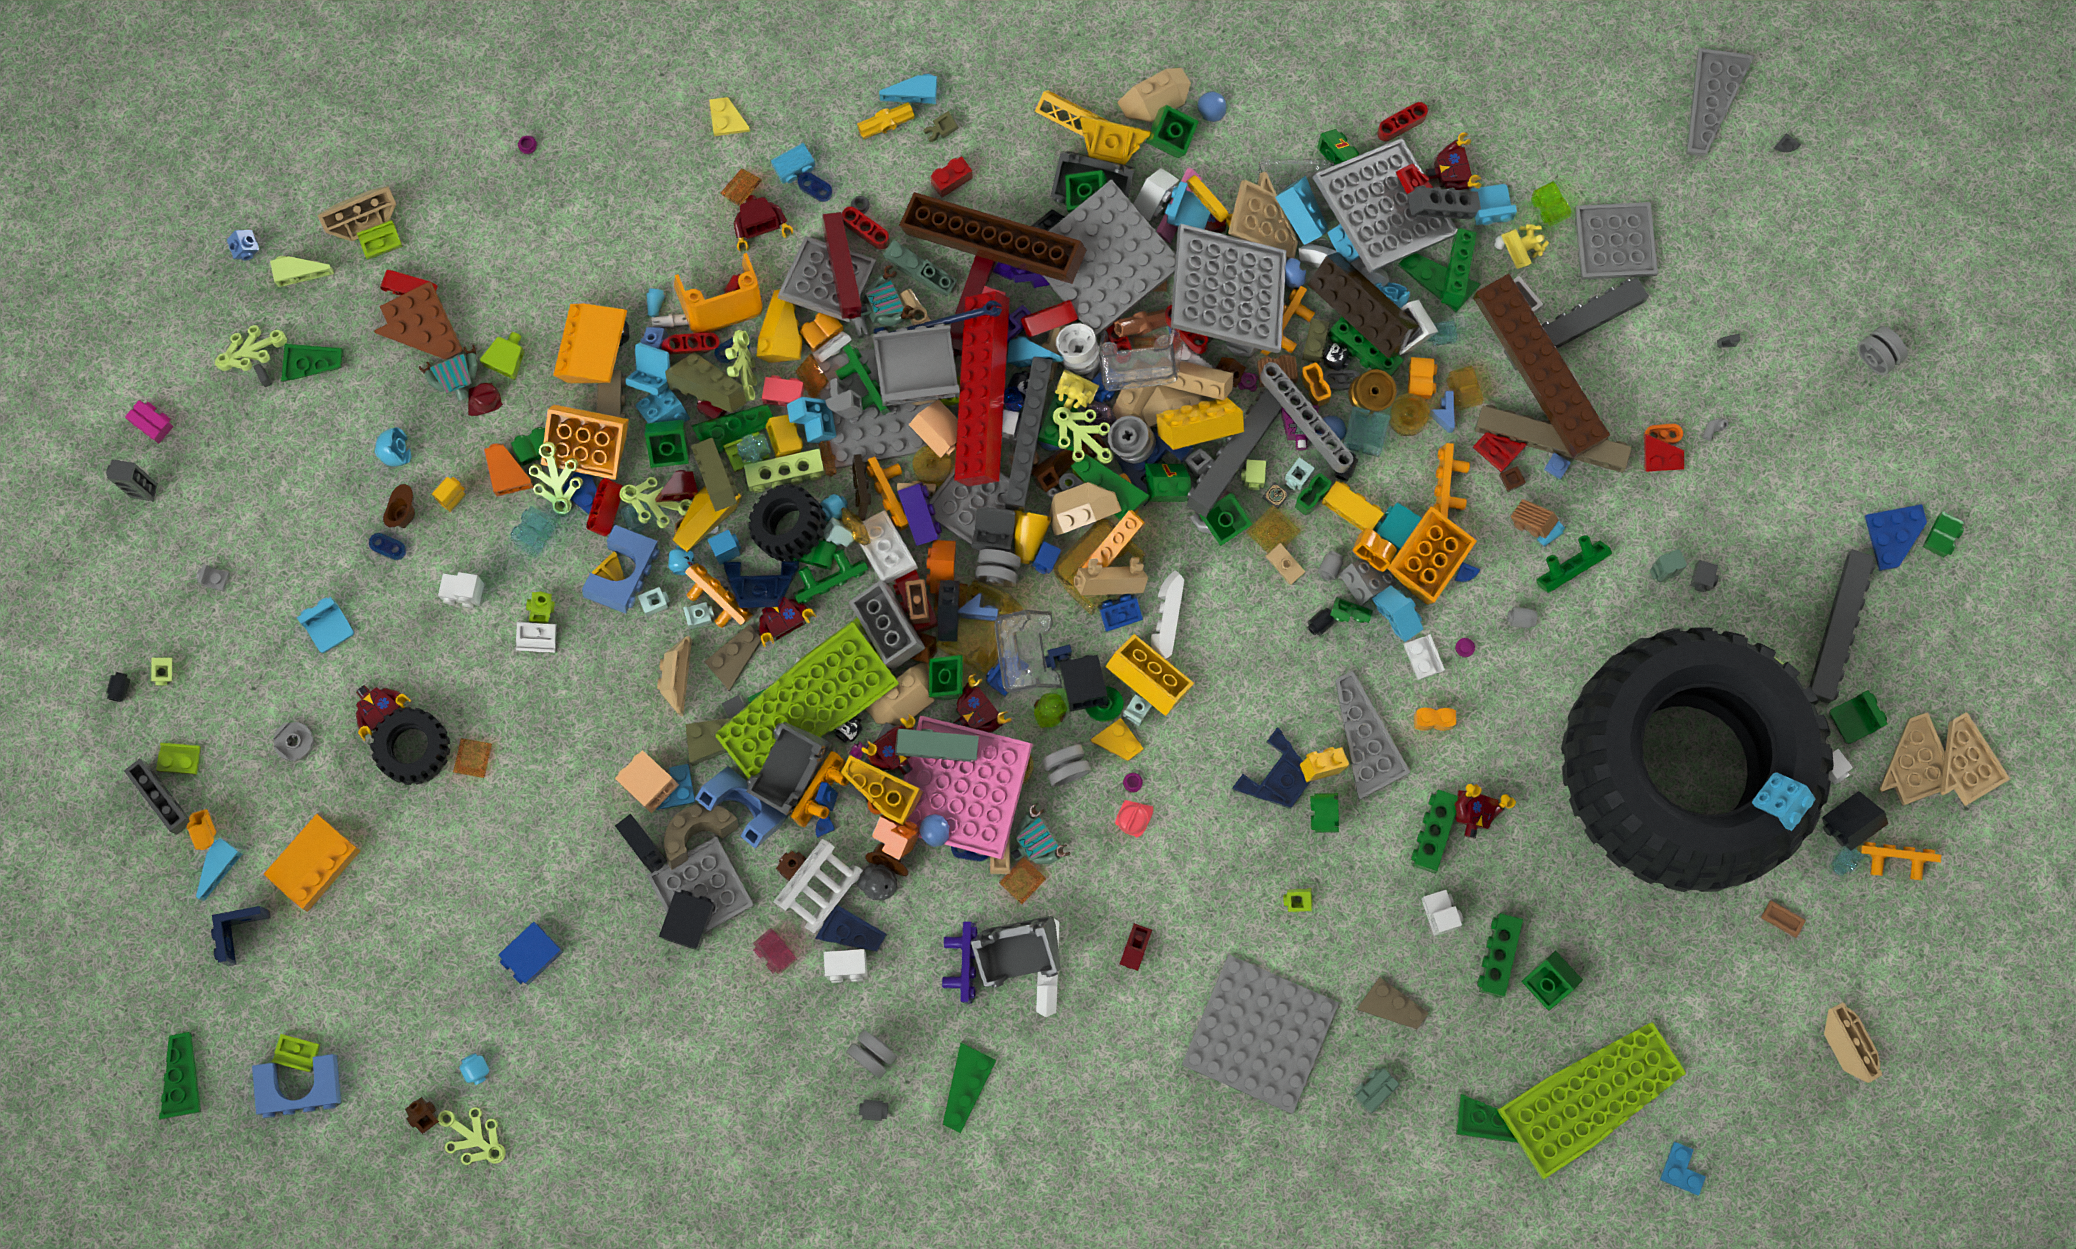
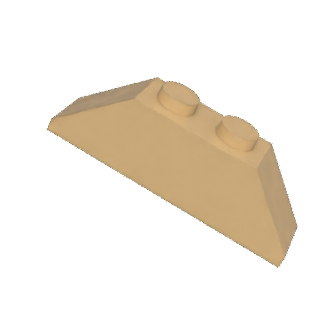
[1117,68,1191,122]
[317,186,396,241]
[1108,359,1161,427]
[1142,385,1214,428]
[1048,482,1122,535]
[657,636,692,716]
[865,662,935,725]
[1824,1002,1882,1083]

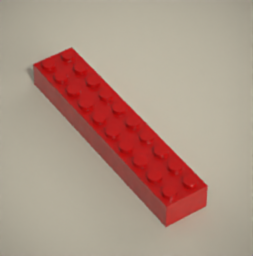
[954,291,1010,486]

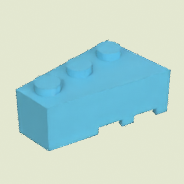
[1275,176,1329,245]

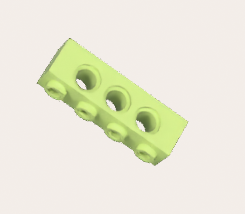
[744,449,825,493]

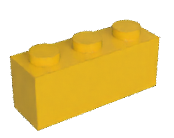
[1322,481,1384,531]

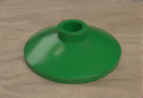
[1085,686,1124,722]

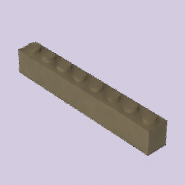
[1475,405,1632,473]

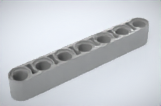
[1260,362,1353,473]

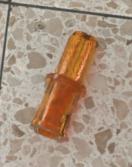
[1134,336,1172,351]
[819,441,837,477]

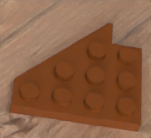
[374,282,464,360]

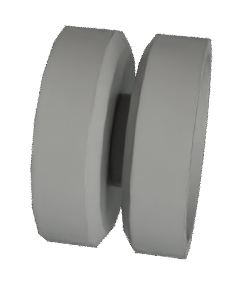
[1858,326,1908,375]
[1108,416,1156,464]
[975,549,1021,588]
[1042,745,1092,787]
[846,1029,898,1079]

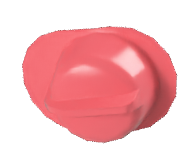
[1115,800,1153,838]

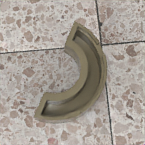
[664,804,738,870]

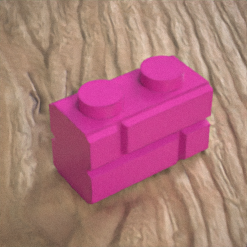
[125,400,174,444]

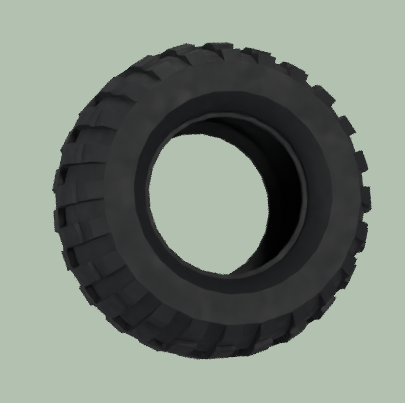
[1561,627,1834,892]

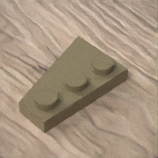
[704,625,761,691]
[1356,977,1428,1030]

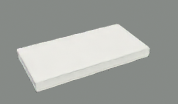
[851,510,918,584]

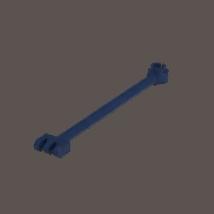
[874,300,1002,334]

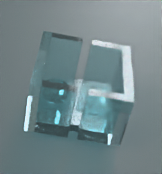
[1343,406,1390,457]
[510,506,556,558]

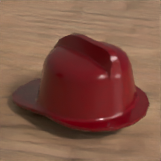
[468,383,503,416]

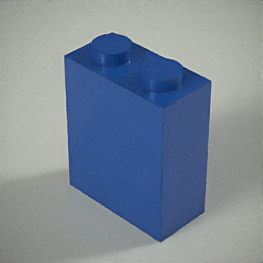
[498,922,563,985]

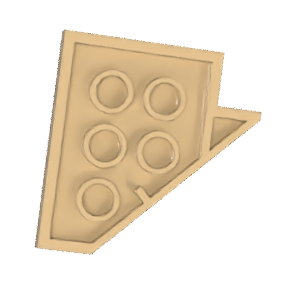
[1228,172,1298,259]
[1878,712,1945,806]
[1941,712,2010,806]

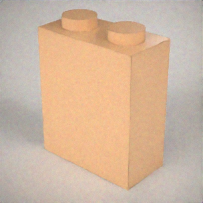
[909,400,958,458]
[615,750,679,814]

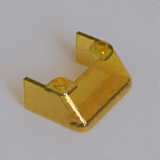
[1054,518,1146,615]

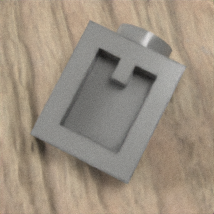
[197,564,230,592]

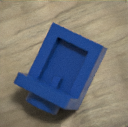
[815,782,838,811]

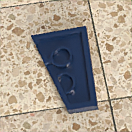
[815,905,887,952]

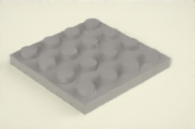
[1574,202,1658,280]
[778,236,876,323]
[929,468,1030,551]
[646,837,754,933]

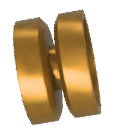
[1348,369,1397,415]

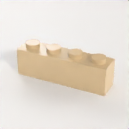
[1153,357,1233,400]

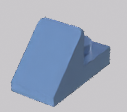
[1429,391,1455,433]
[959,593,1001,622]

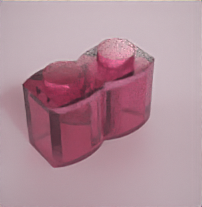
[753,928,798,975]

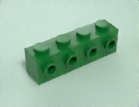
[1328,316,1404,377]

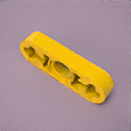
[1186,175,1229,222]

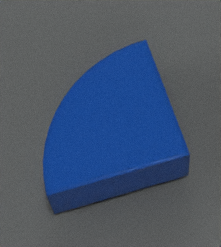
[1455,562,1480,582]
[816,815,835,838]

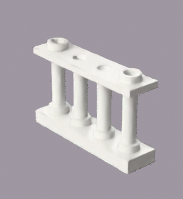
[773,839,863,934]

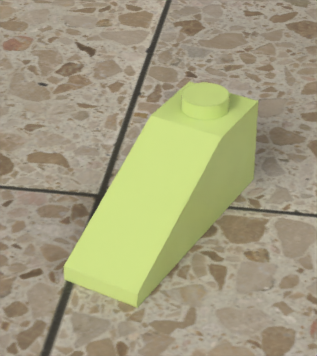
[270,256,334,287]

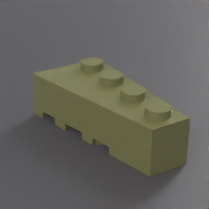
[665,352,746,413]
[691,438,738,512]
[686,718,732,766]

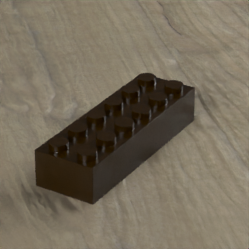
[1307,252,1419,359]

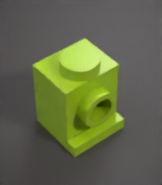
[1283,888,1313,912]

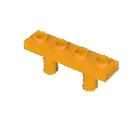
[1260,286,1315,356]
[1433,443,1470,518]
[866,456,909,531]
[1082,510,1145,568]
[685,563,753,628]
[790,751,849,828]
[1857,842,1942,880]

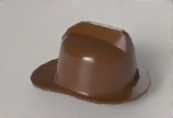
[383,484,415,528]
[865,843,909,876]

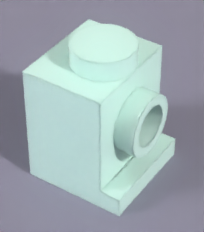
[1285,457,1315,490]
[823,517,856,547]
[638,587,670,617]
[683,602,715,629]
[1123,694,1152,726]

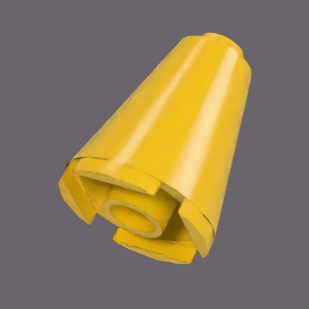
[1014,510,1052,564]

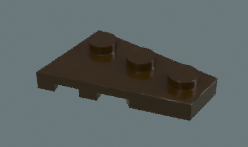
[852,454,871,524]

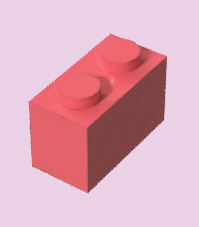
[762,375,804,407]

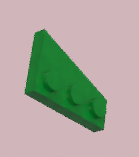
[281,344,343,382]

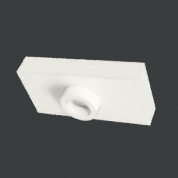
[813,331,852,362]

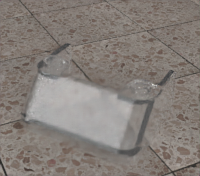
[1099,328,1183,391]

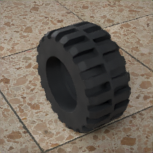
[748,484,826,562]
[370,707,450,785]

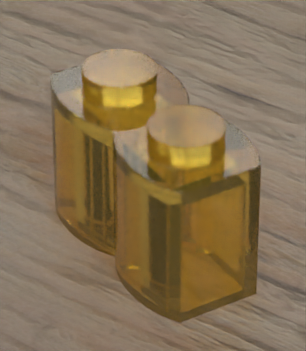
[1446,365,1484,410]

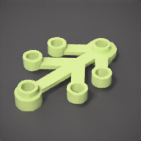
[215,325,287,371]
[725,330,757,402]
[1053,407,1113,465]
[529,442,583,514]
[620,477,692,528]
[438,1107,506,1165]

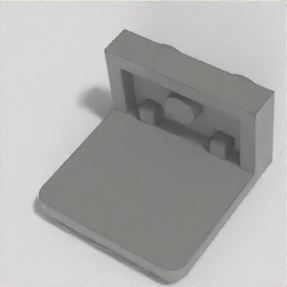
[1339,559,1397,606]

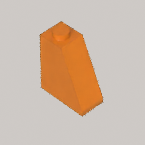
[484,443,534,496]

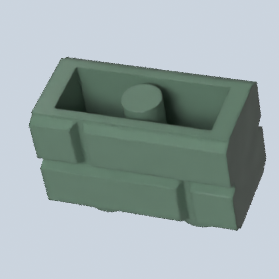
[1650,549,1687,582]
[1353,1068,1400,1114]

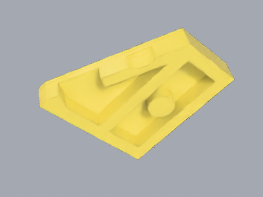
[709,97,750,136]

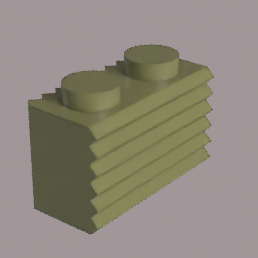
[1302,319,1330,364]

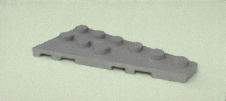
[1686,48,1754,157]
[1335,670,1411,801]

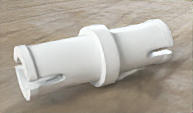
[652,313,689,329]

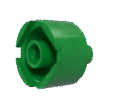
[1310,793,1339,833]

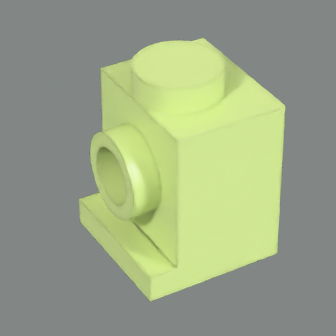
[151,658,172,686]

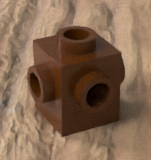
[1215,357,1246,388]
[910,632,937,663]
[776,850,806,881]
[405,1097,439,1134]

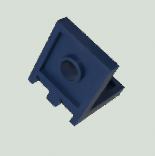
[211,906,271,966]

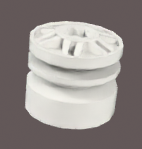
[1056,323,1101,375]

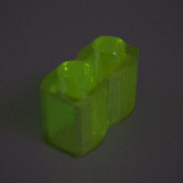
[1531,181,1572,227]

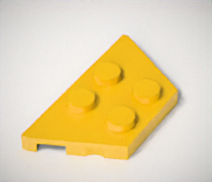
[1080,115,1151,165]

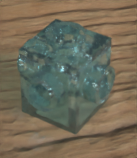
[736,434,771,464]

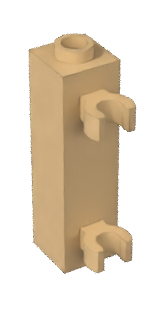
[1074,557,1148,595]

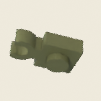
[923,111,959,142]

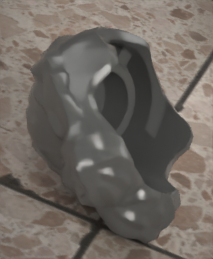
[857,863,897,901]

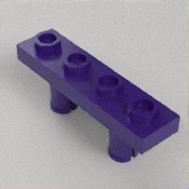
[942,922,978,1004]

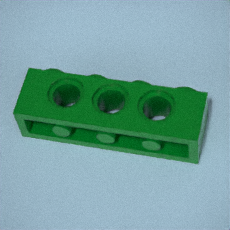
[1441,228,1477,307]
[1411,789,1458,874]
[1477,913,1523,998]

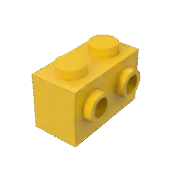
[766,415,803,458]
[1300,747,1349,782]

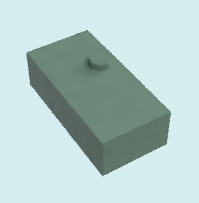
[895,729,979,762]

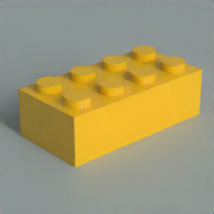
[1156,397,1244,450]
[1105,634,1194,716]

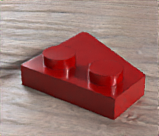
[1396,163,1438,195]
[1473,432,1527,473]
[1644,434,1684,472]

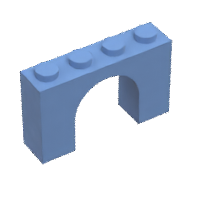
[582,525,660,614]
[695,766,788,849]
[252,1054,341,1118]

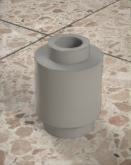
[1318,551,1343,581]
[1507,607,1537,628]

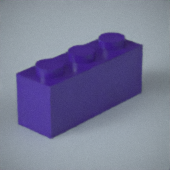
[898,482,942,546]

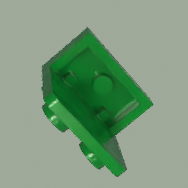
[1829,690,1888,744]

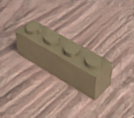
[597,370,627,419]

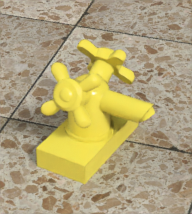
[1501,224,1549,269]
[1055,369,1099,410]

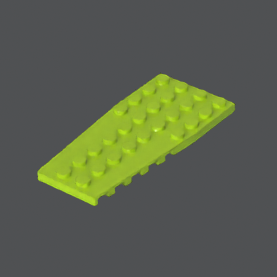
[715,621,899,779]
[1498,1022,1686,1180]

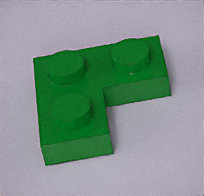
[1330,597,1373,623]

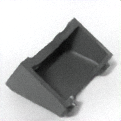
[1050,151,1136,204]
[746,722,831,815]
[971,916,1061,988]

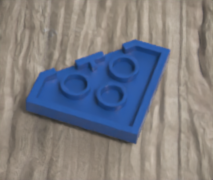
[1865,504,1927,571]

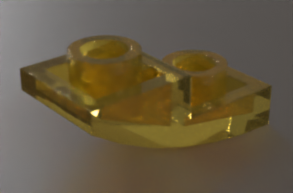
[841,507,871,546]

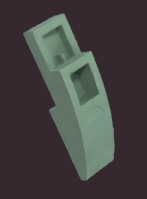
[882,239,958,296]

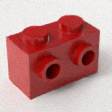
[931,156,973,198]

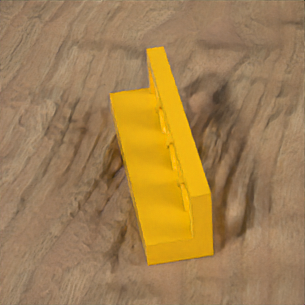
[1035,90,1110,137]

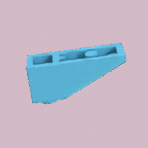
[879,74,937,104]
[1007,337,1064,367]
[196,838,242,901]

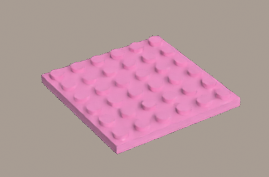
[903,715,1033,859]

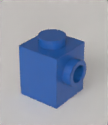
[1032,541,1061,574]

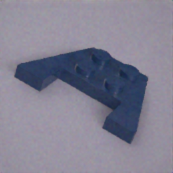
[1114,432,1194,506]
[723,561,799,608]
[1232,727,1311,809]

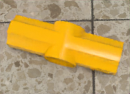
[857,102,915,140]

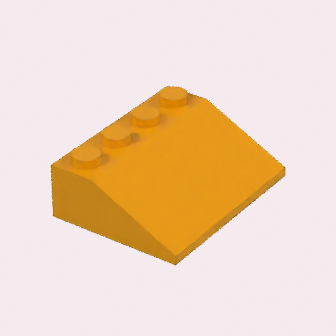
[553,303,627,384]
[541,404,629,480]
[1387,506,1477,605]
[264,814,361,912]

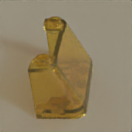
[936,580,1023,674]

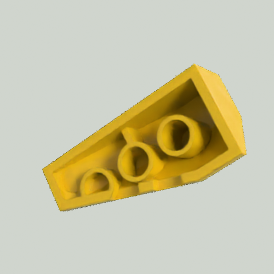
[756,289,802,363]
[673,486,741,552]
[841,755,923,825]

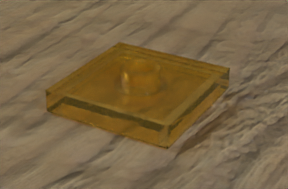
[1246,505,1301,553]

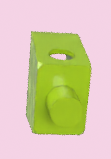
[480,332,525,380]

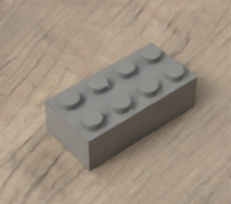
[849,580,925,670]

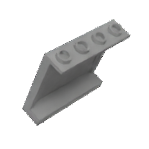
[873,324,960,406]

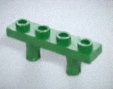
[835,344,891,415]
[1536,535,1612,593]
[793,549,868,603]

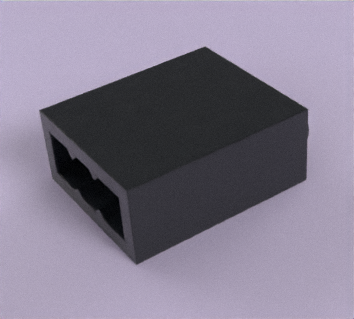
[938,580,960,642]
[1060,655,1108,712]
[1822,791,1888,851]
[615,814,667,873]
[659,889,715,951]

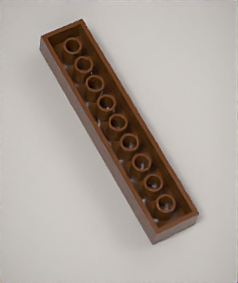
[899,192,1087,284]
[1473,273,1610,459]

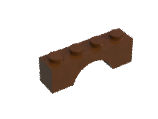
[1031,434,1107,492]

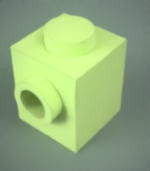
[1241,459,1266,490]

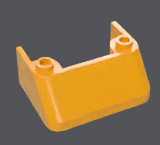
[674,253,763,333]

